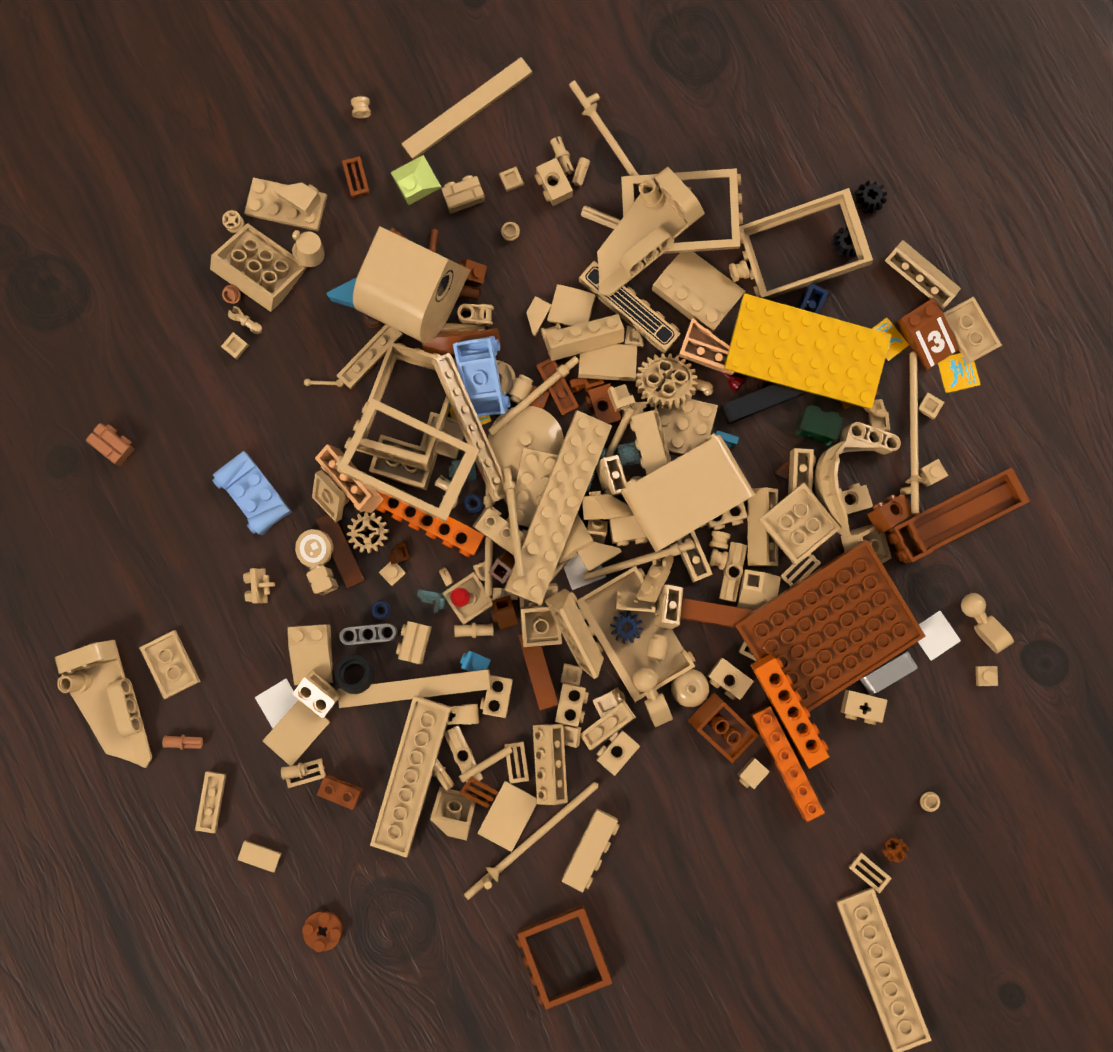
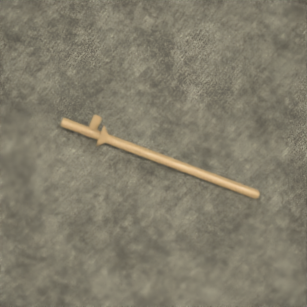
[569,81,640,188]
[900,351,925,515]
[464,782,598,900]

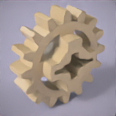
[347,512,389,554]

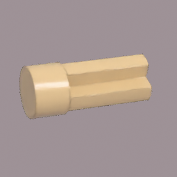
[571,157,590,186]

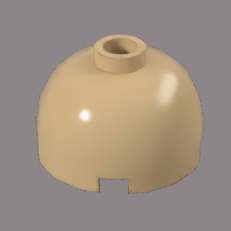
[671,669,709,707]

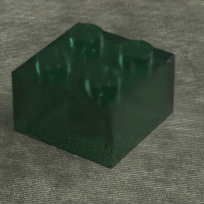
[793,405,844,446]

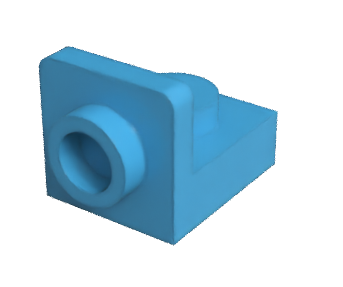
[711,430,739,448]
[460,650,491,672]

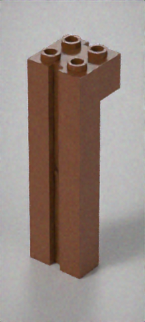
[885,467,1030,565]

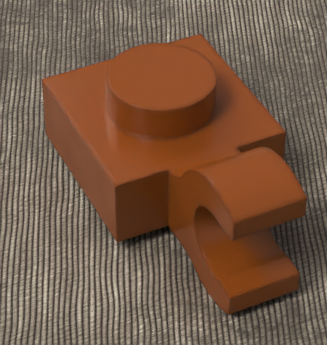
[569,378,604,393]

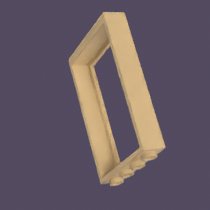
[621,168,744,254]
[739,188,873,300]
[356,342,458,471]
[336,398,480,523]

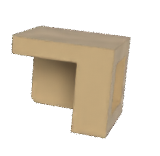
[607,384,635,412]

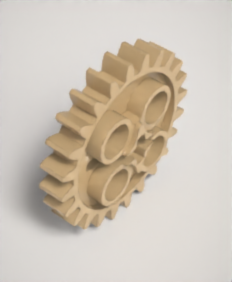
[635,353,698,410]

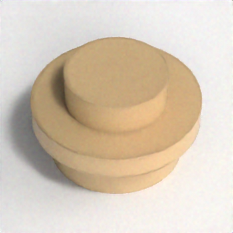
[501,222,520,241]
[920,792,940,812]

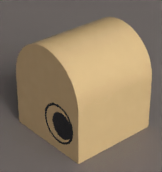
[353,226,470,343]

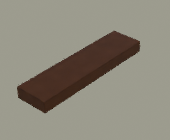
[316,514,366,589]

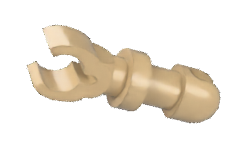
[228,306,262,334]

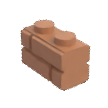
[86,423,134,466]

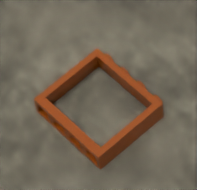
[515,904,612,1010]

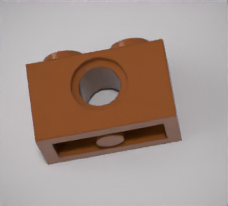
[585,383,622,425]
[867,494,913,534]
[317,775,364,810]

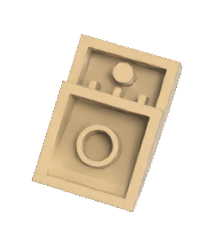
[519,583,562,647]

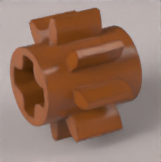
[882,837,909,863]

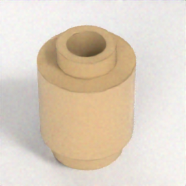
[508,374,533,404]
[646,634,669,663]

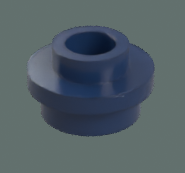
[464,494,483,513]
[371,601,391,620]

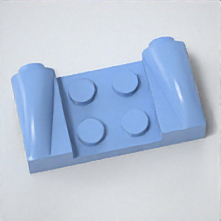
[453,336,511,417]
[212,451,292,535]

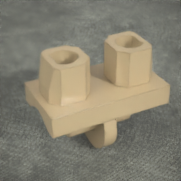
[243,568,275,604]

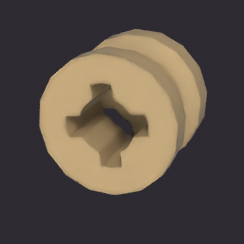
[351,96,371,118]
[222,210,244,233]
[729,260,750,282]
[709,531,731,550]
[708,548,729,570]

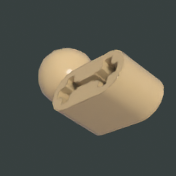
[961,593,1014,653]
[633,668,673,727]

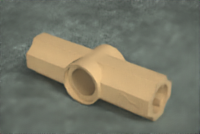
[719,542,747,602]
[444,725,483,784]

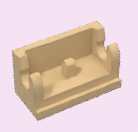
[615,590,656,613]

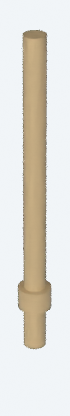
[488,356,580,436]
[503,468,525,579]
[483,486,495,596]
[583,540,695,581]

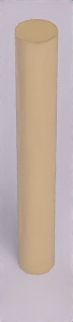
[604,407,635,458]
[459,745,513,783]

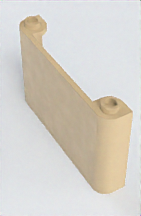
[620,433,756,552]
[576,566,696,702]

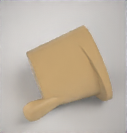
[292,230,325,267]

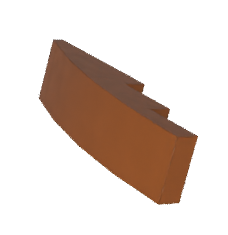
[422,328,501,355]
[518,634,558,710]

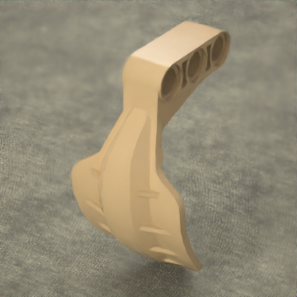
[812,422,901,537]

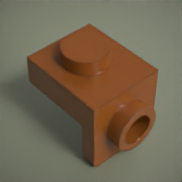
[458,259,487,285]

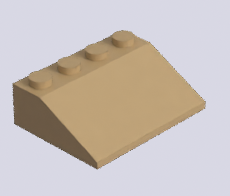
[210,223,308,312]
[652,252,746,334]
[545,589,604,679]

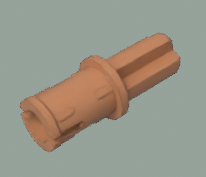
[163,735,203,750]

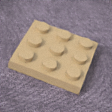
[658,399,718,456]
[758,483,841,565]

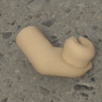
[696,379,714,396]

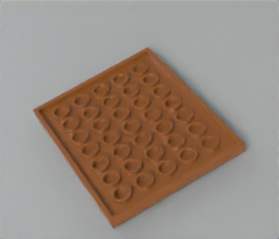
[734,539,926,714]

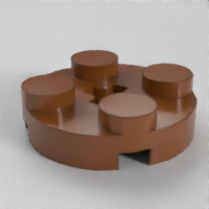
[302,910,343,952]

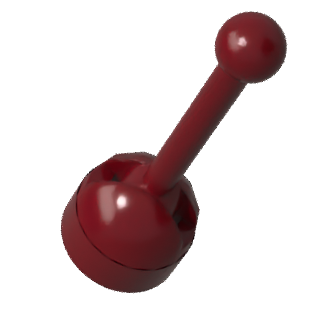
[719,371,745,392]

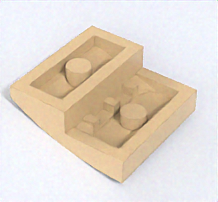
[547,284,596,327]
[559,513,594,563]

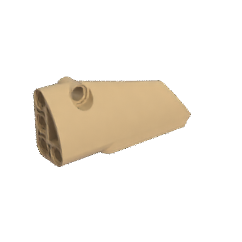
[597,166,705,296]
[55,640,152,768]

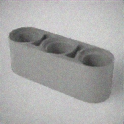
[339,624,398,645]
[860,650,918,695]

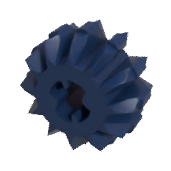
[610,611,643,644]

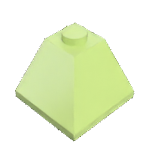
[391,155,441,205]

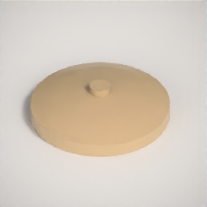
[488,405,564,480]

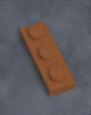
[536,358,579,416]

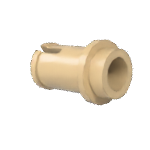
[435,475,451,492]
[281,763,307,780]

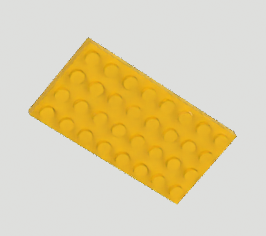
[724,294,892,409]

